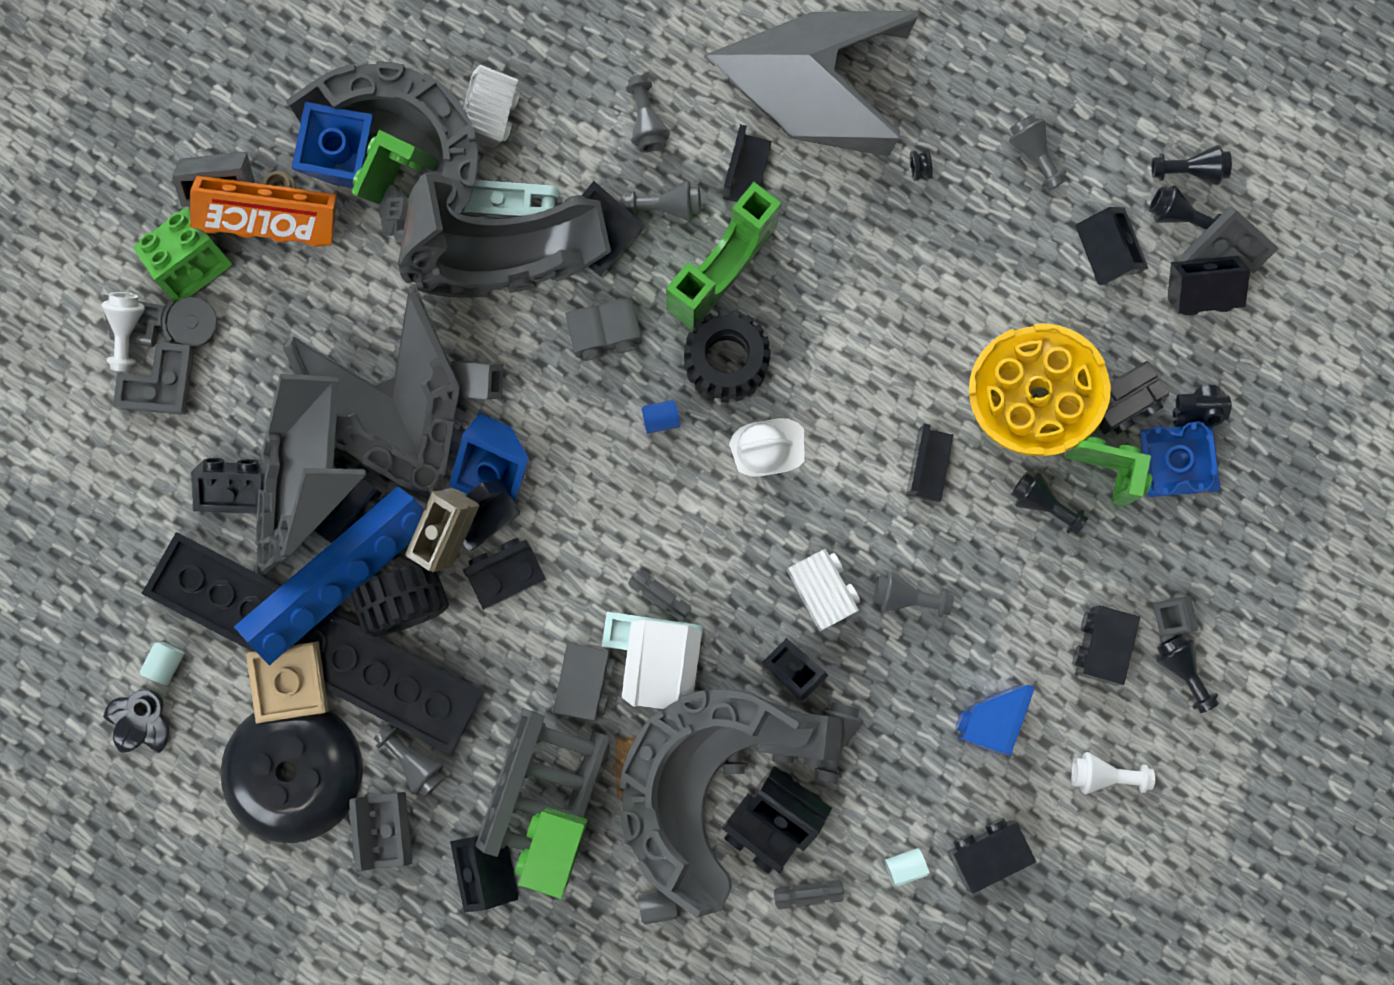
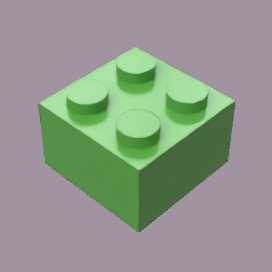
[515,807,588,899]

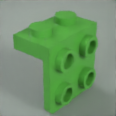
[1065,437,1152,506]

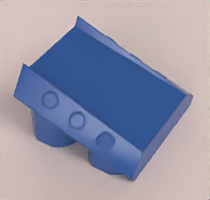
[1140,422,1221,497]

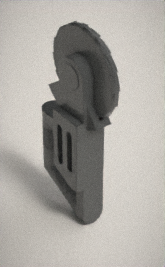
[379,185,409,243]
[102,295,218,347]

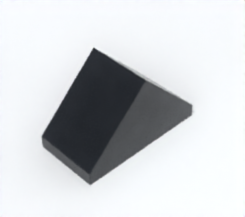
[762,638,829,701]

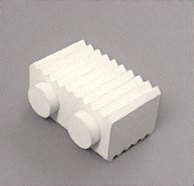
[463,65,520,148]
[787,549,860,632]

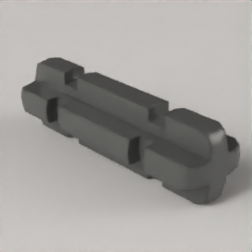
[628,569,692,622]
[774,880,844,910]

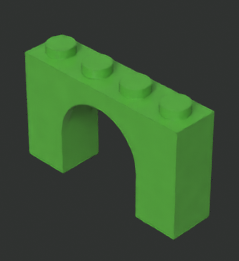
[666,182,781,330]

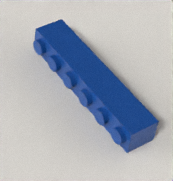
[234,486,424,666]

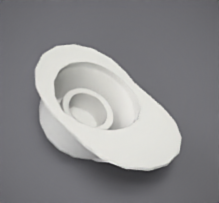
[729,418,805,477]

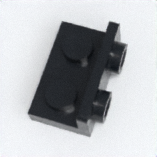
[191,458,265,514]
[463,538,547,610]
[722,793,797,874]

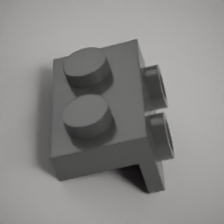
[349,792,412,872]

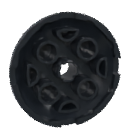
[221,710,363,843]

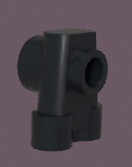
[1172,385,1232,427]

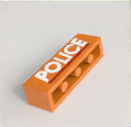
[190,175,337,247]

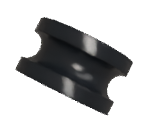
[910,149,933,181]

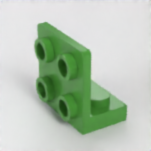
[351,130,439,204]
[133,207,233,303]

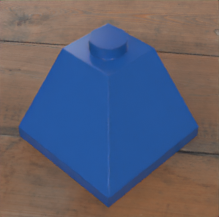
[291,102,374,189]
[449,413,529,504]
[956,685,1035,756]

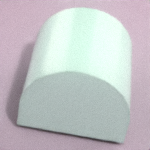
[140,642,185,685]
[885,848,929,887]

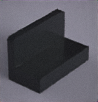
[723,124,772,202]
[1076,207,1149,285]
[906,423,954,502]
[463,479,520,551]
[450,835,518,913]

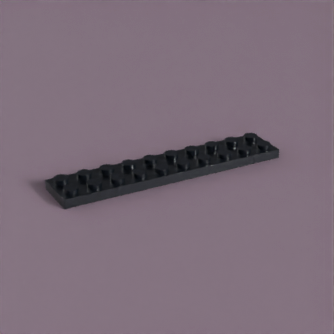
[141,532,486,755]

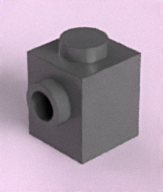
[451,360,504,400]

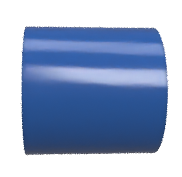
[642,400,680,434]

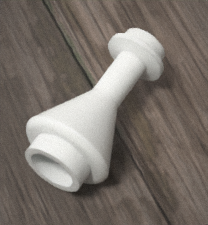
[101,292,145,372]
[1071,752,1155,795]

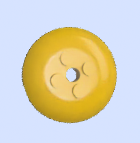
[969,323,1111,456]

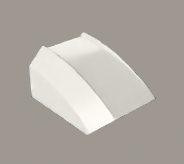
[622,620,702,709]

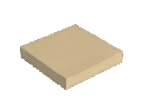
[246,641,329,723]

